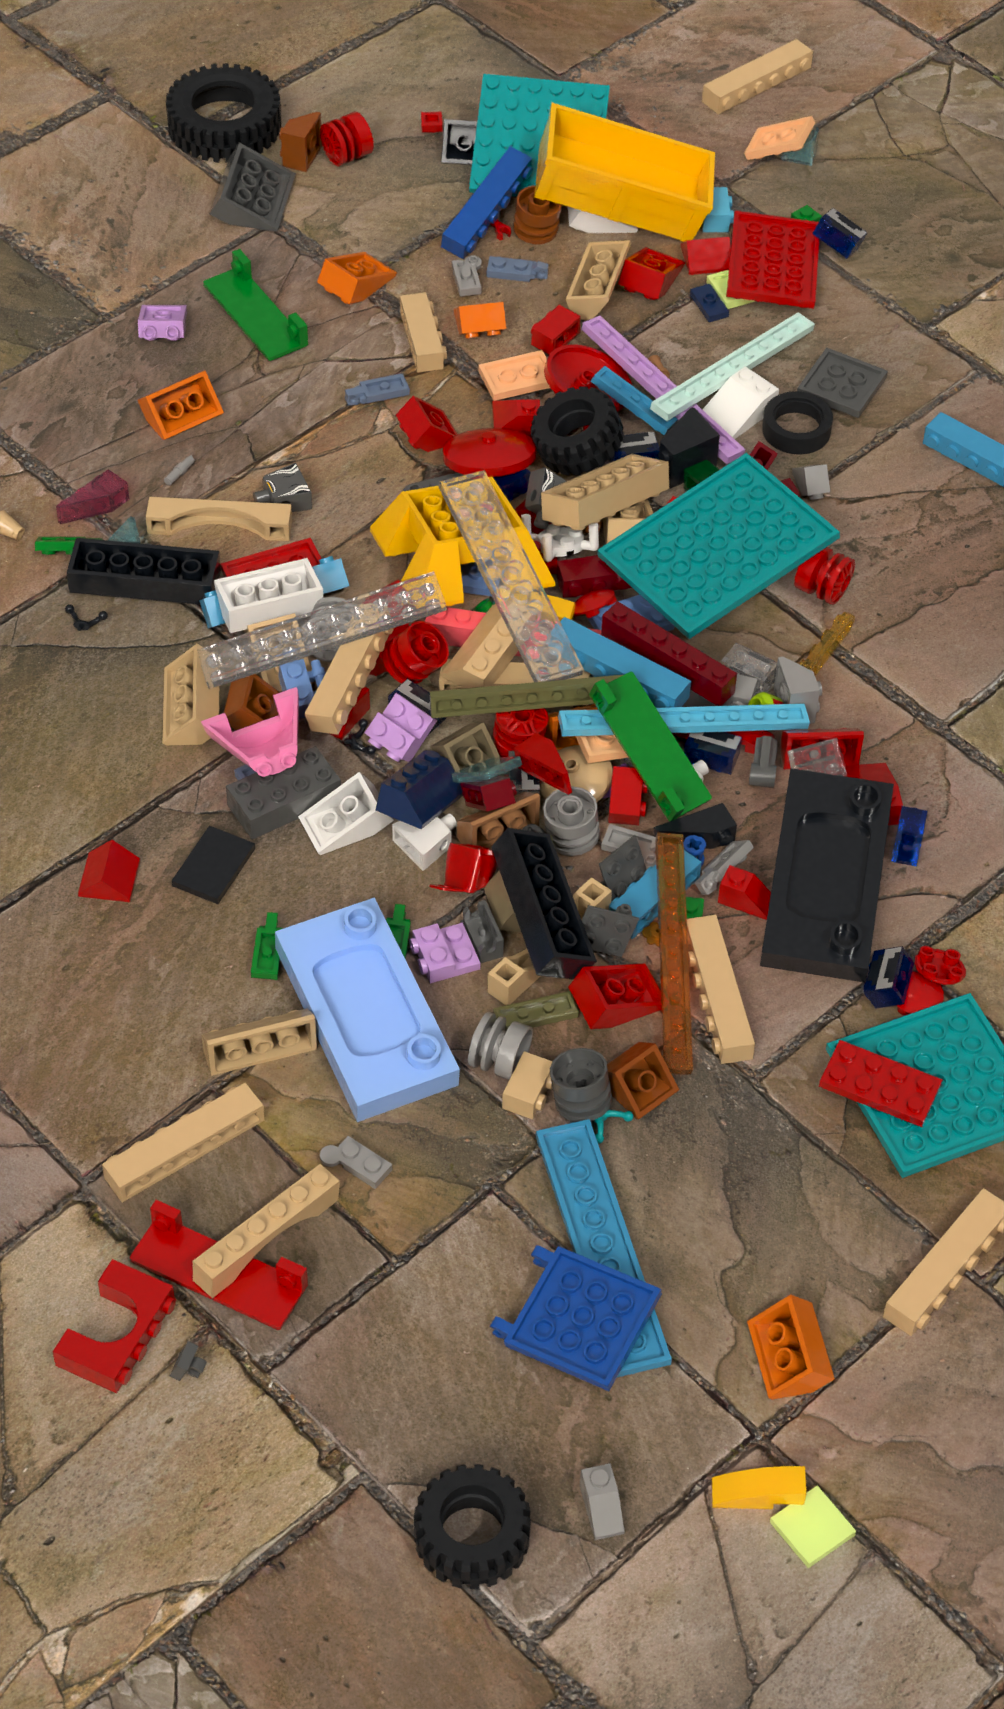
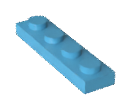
[591,366,678,435]

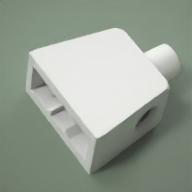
[392,813,457,871]

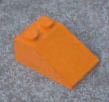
[317,252,397,304]

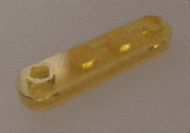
[799,612,855,676]

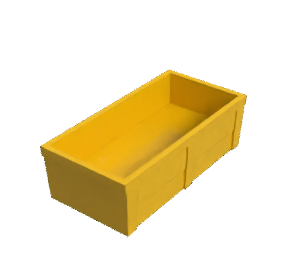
[534,103,715,242]

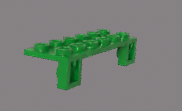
[203,249,308,361]
[589,671,712,822]

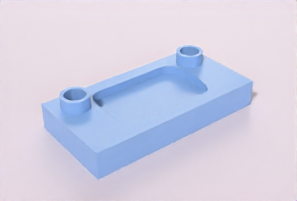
[275,897,460,1122]

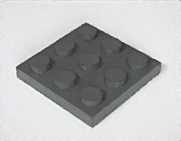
[797,347,888,418]

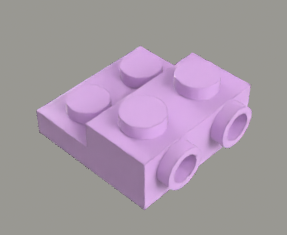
[138,305,187,341]
[365,693,437,762]
[409,923,480,984]

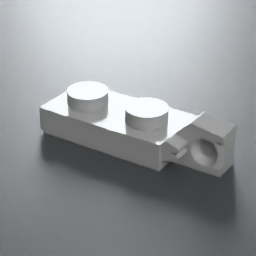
[694,840,754,895]

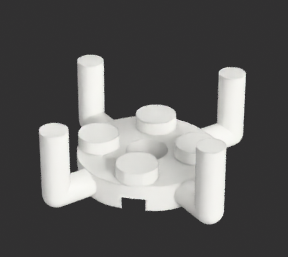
[521,514,599,562]

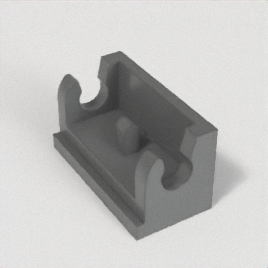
[460,900,504,964]

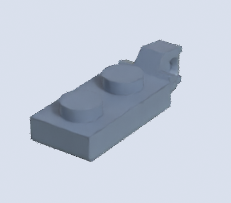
[486,256,549,282]
[345,373,410,406]

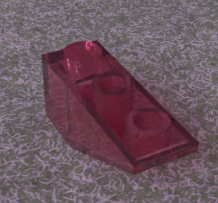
[56,469,130,524]

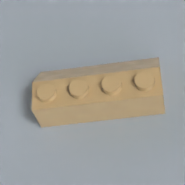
[566,240,631,320]
[441,600,535,688]
[162,644,220,745]
[201,1008,317,1076]

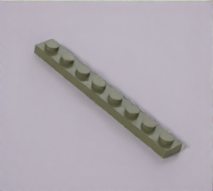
[430,675,623,718]

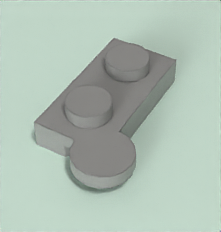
[452,255,482,296]
[601,824,660,869]
[320,1136,392,1189]

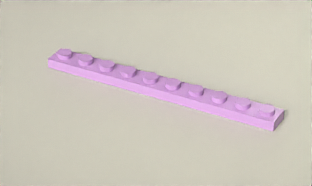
[582,316,746,464]

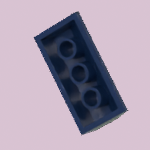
[375,750,463,829]

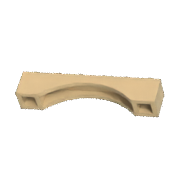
[146,497,292,541]
[488,877,612,1005]
[193,1164,340,1298]

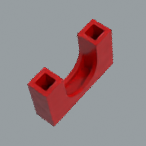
[53,1259,176,1394]

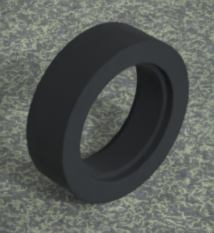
[762,391,833,455]

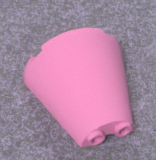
[201,687,299,777]

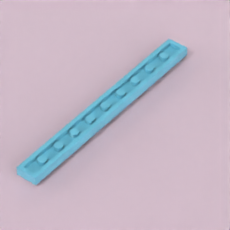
[558,704,810,737]

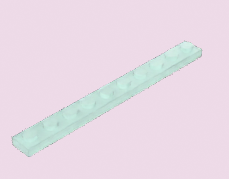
[650,312,815,421]

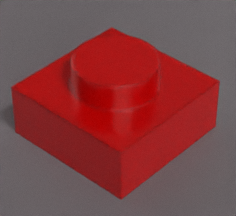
[421,112,443,133]

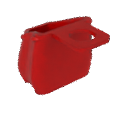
[429,842,498,893]

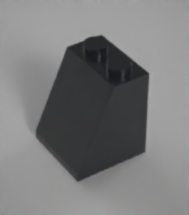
[658,407,720,489]

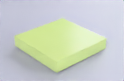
[770,1485,856,1568]

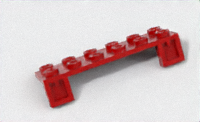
[130,1199,308,1330]

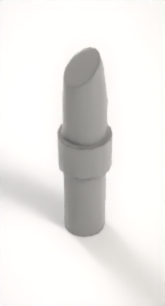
[164,454,195,486]

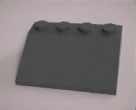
[210,143,296,231]

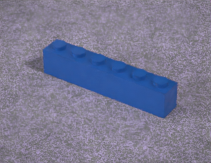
[441,146,533,259]

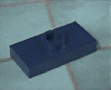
[690,284,729,322]

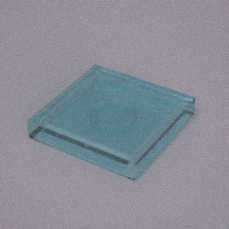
[451,756,522,783]

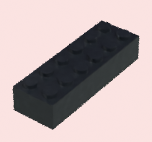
[67,538,221,605]
[491,828,597,980]

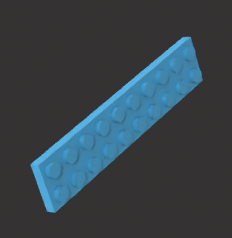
[536,1119,672,1377]

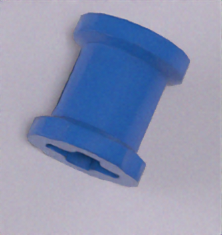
[683,835,706,866]

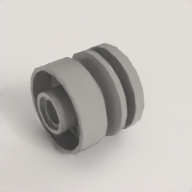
[543,786,600,856]

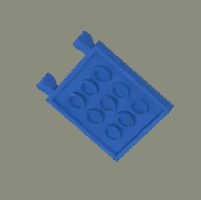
[490,1245,662,1391]

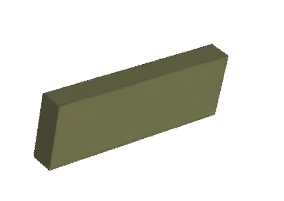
[493,991,579,1031]

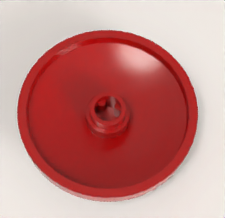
[544,344,632,412]
[443,428,536,477]

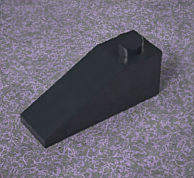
[653,803,737,849]

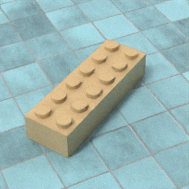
[541,454,669,530]

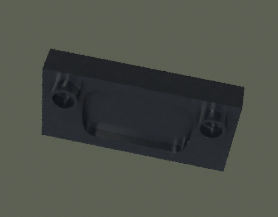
[760,768,894,983]

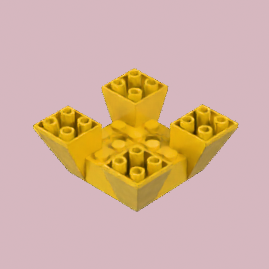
[370,477,555,611]

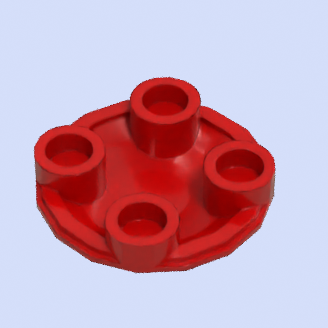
[573,589,617,618]
[914,946,966,985]
[891,971,944,1016]

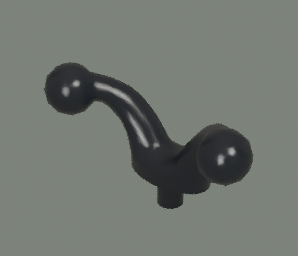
[65,604,108,631]
[344,718,376,755]

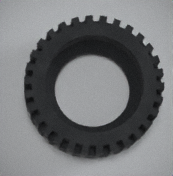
[166,63,282,163]

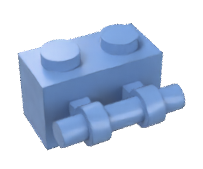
[278,659,326,719]

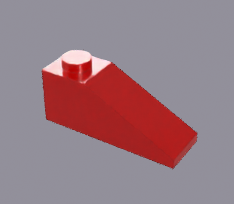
[514,733,572,795]

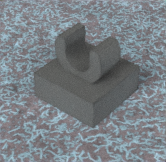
[170,1341,207,1381]

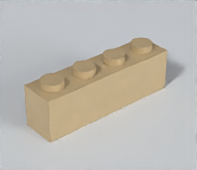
[400,292,447,373]

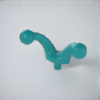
[594,1110,634,1144]

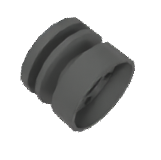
[550,1048,612,1122]

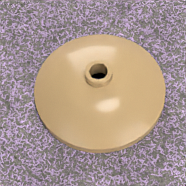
[539,745,613,802]

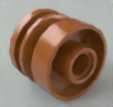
[513,185,562,244]

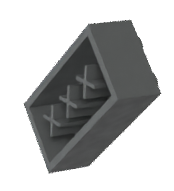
[226,746,341,840]

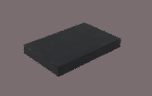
[172,826,255,904]

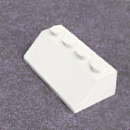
[214,558,323,633]

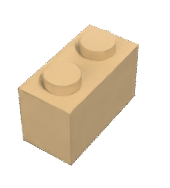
[502,1051,553,1120]

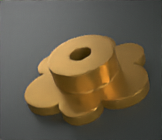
[642,922,673,947]

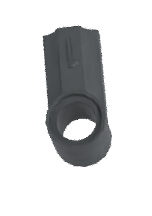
[749,736,778,788]

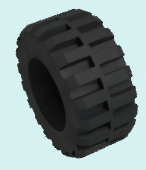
[531,387,624,476]
[414,1464,531,1589]

